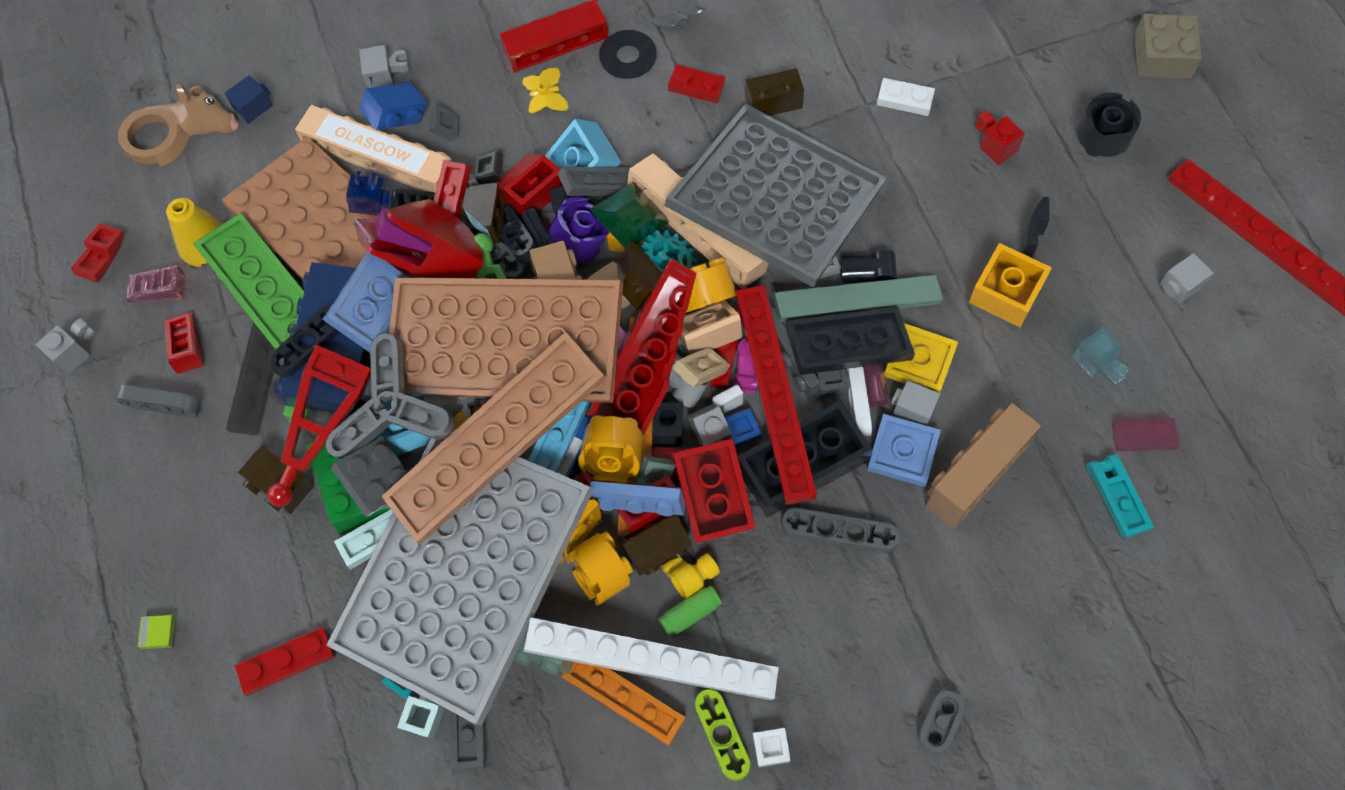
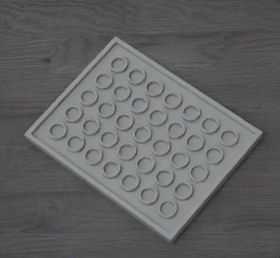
[326,429,594,726]

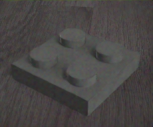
[331,437,408,517]

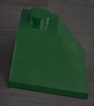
[591,182,669,248]

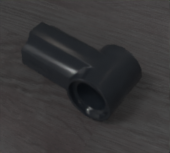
[841,250,897,282]

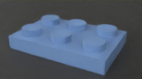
[323,252,408,352]

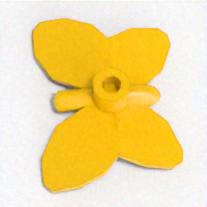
[522,67,569,114]

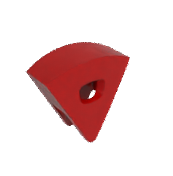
[367,199,484,279]

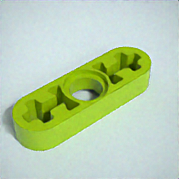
[695,689,750,781]

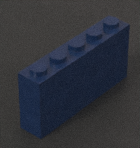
[277,262,369,415]

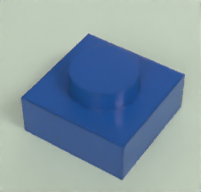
[725,409,762,448]

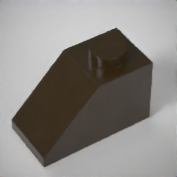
[617,241,662,310]

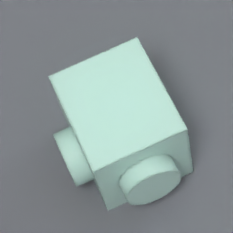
[397,695,445,739]

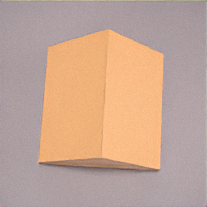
[680,300,742,356]

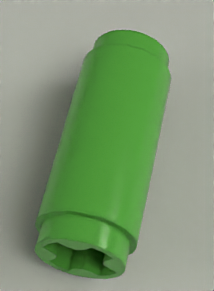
[658,586,722,637]

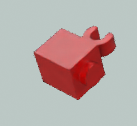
[975,110,1025,166]

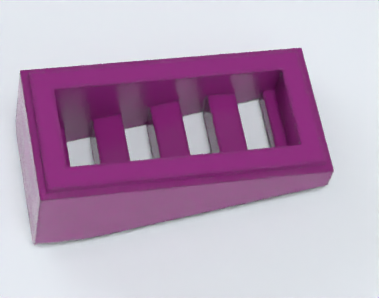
[376,207,432,253]

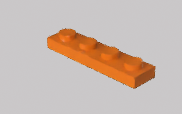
[561,662,686,747]

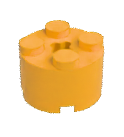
[686,257,736,313]
[579,415,644,484]
[565,531,633,606]

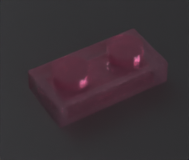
[1112,418,1179,451]

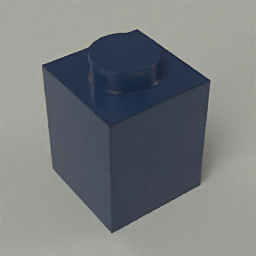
[224,75,273,124]

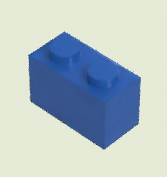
[360,82,427,130]

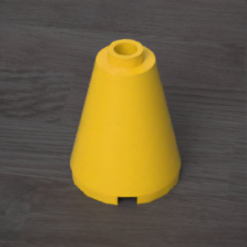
[166,198,224,267]

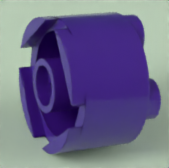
[548,197,609,262]

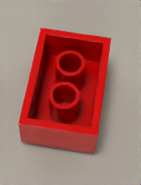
[673,439,756,544]

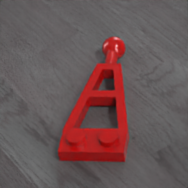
[268,345,371,507]

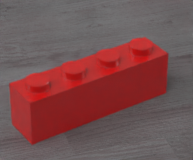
[499,0,609,73]

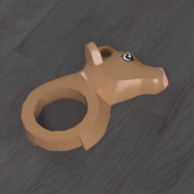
[118,83,239,168]

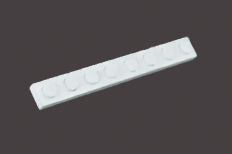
[523,618,779,700]

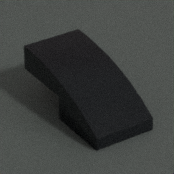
[1021,197,1050,258]

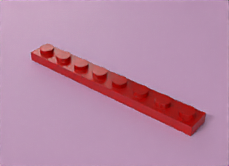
[1167,159,1345,316]
[736,285,817,505]

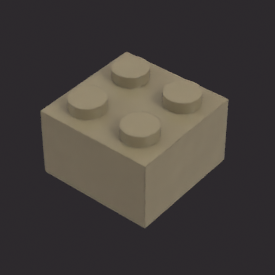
[1134,14,1202,79]

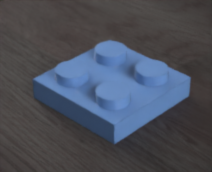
[867,414,941,487]

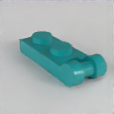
[1086,454,1154,540]

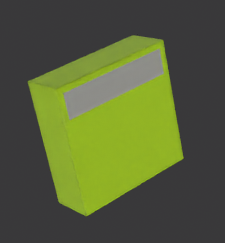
[138,615,176,649]

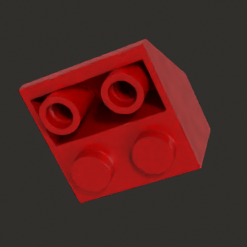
[495,154,563,219]

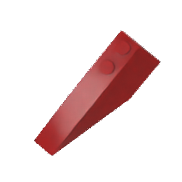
[585,259,696,436]

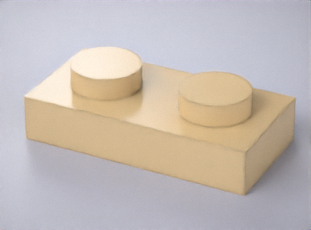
[673,347,730,388]

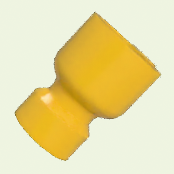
[661,553,720,599]

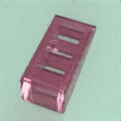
[126,266,186,302]

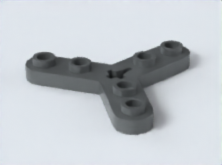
[326,333,454,459]

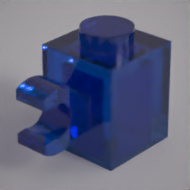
[346,171,390,216]

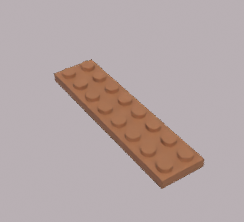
[381,332,607,544]

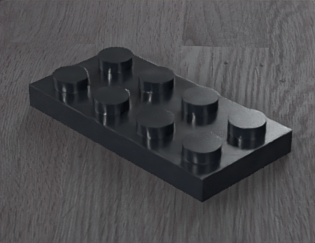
[786,307,915,375]

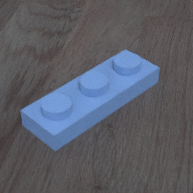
[590,481,686,516]

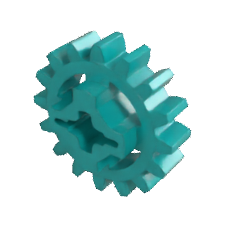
[639,230,697,272]

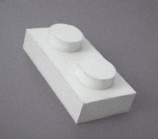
[877,78,935,116]

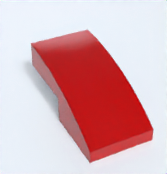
[71,223,124,283]

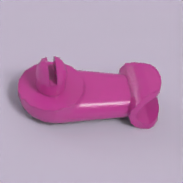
[734,338,757,393]

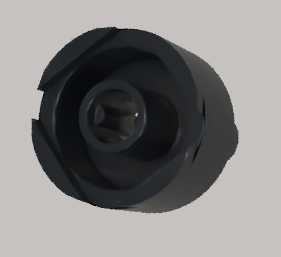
[1077,92,1141,157]

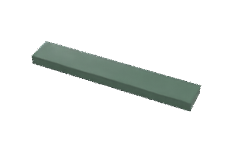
[773,275,944,322]

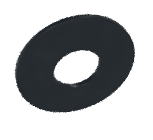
[599,30,657,79]

